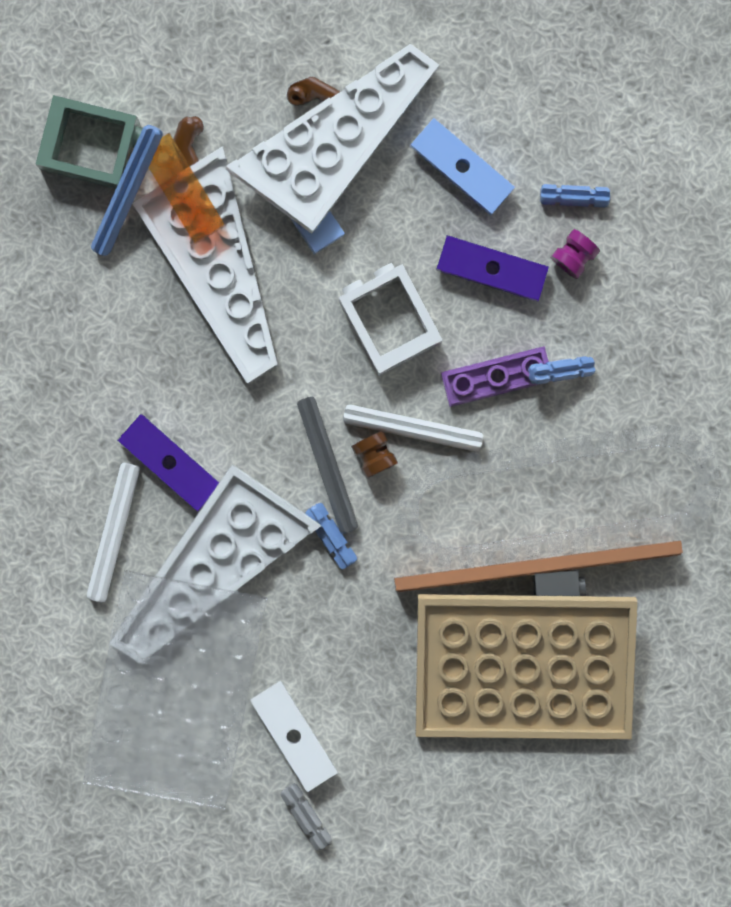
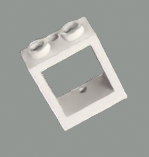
[339,263,443,376]

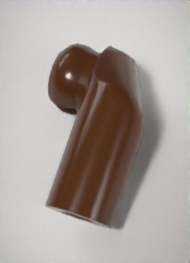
[286,77,341,106]
[172,116,204,170]

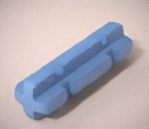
[540,184,610,208]
[528,356,595,384]
[305,503,357,570]

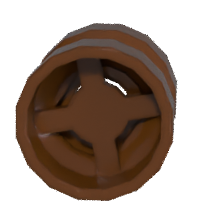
[351,431,398,478]

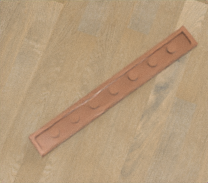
[394,541,683,592]

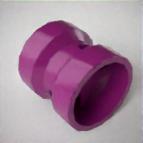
[550,229,600,279]

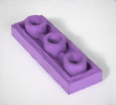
[441,346,552,407]

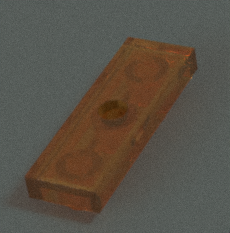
[148,133,225,244]

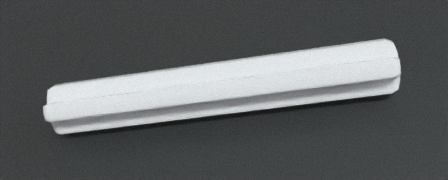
[343,405,483,452]
[87,463,140,602]

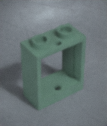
[36,95,143,189]

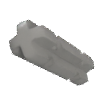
[281,783,332,851]

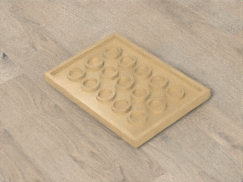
[415,594,638,739]

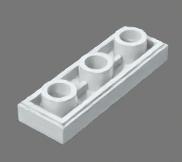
[250,680,338,792]

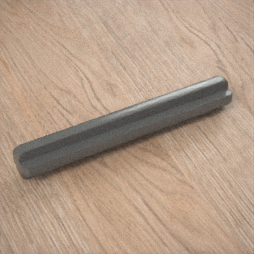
[297,396,358,534]

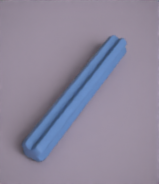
[91,125,163,256]

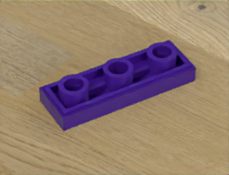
[436,235,549,302]
[117,414,219,512]

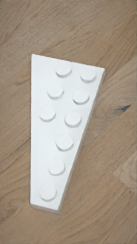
[225,44,439,234]
[132,146,278,384]
[110,464,321,663]

